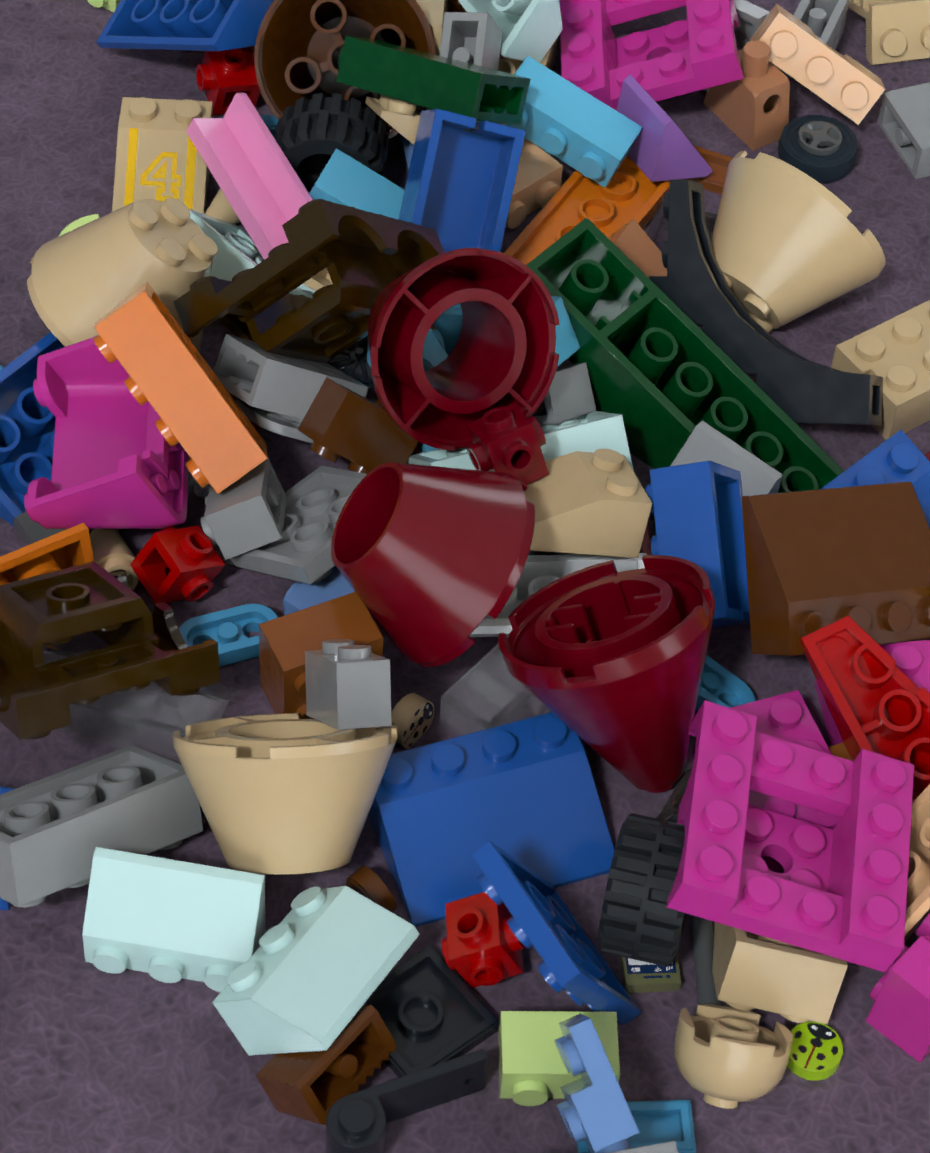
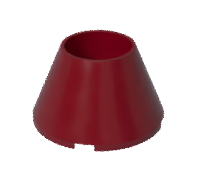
[368,248,560,451]
[331,462,535,667]

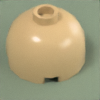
[674,1004,793,1109]

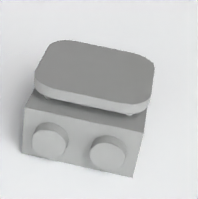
[213,334,369,443]

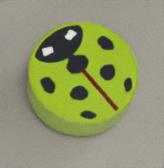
[787,1022,843,1081]

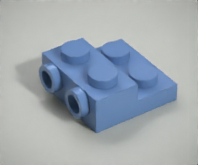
[554,1014,640,1153]

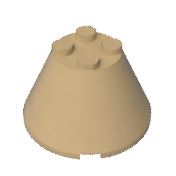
[711,150,886,333]
[27,197,218,352]

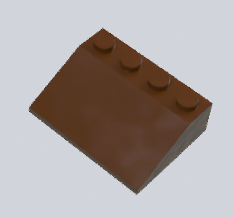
[742,481,930,656]

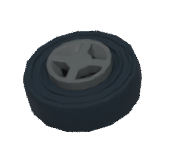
[778,115,858,183]

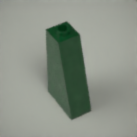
[336,36,531,124]

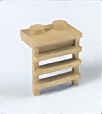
[848,0,930,65]

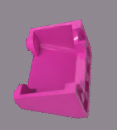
[24,336,189,529]

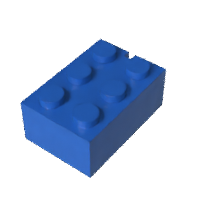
[398,109,526,252]
[646,461,750,629]

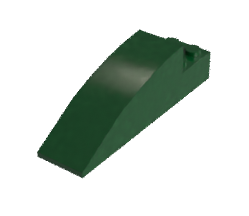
[526,217,844,493]

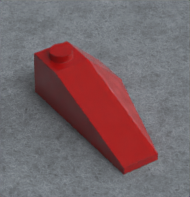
[799,615,930,803]

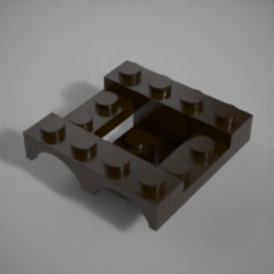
[174,199,445,363]
[0,561,220,739]

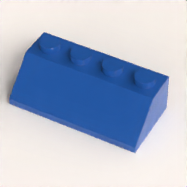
[96,0,274,51]

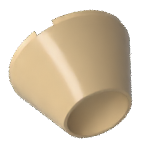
[173,713,398,875]

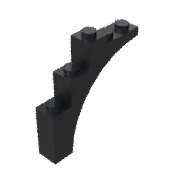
[649,179,883,425]

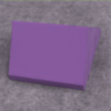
[616,74,713,182]

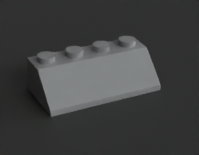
[0,745,203,907]

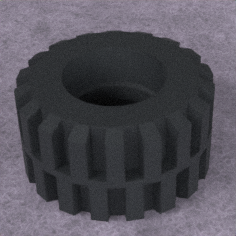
[274,93,389,193]
[598,813,687,967]

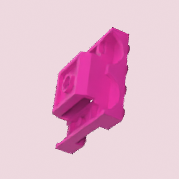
[560,0,744,110]
[667,700,914,973]

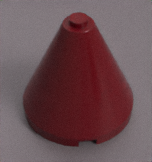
[498,555,715,793]

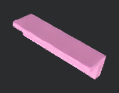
[186,93,313,260]

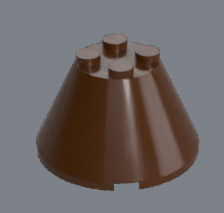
[254,0,436,139]

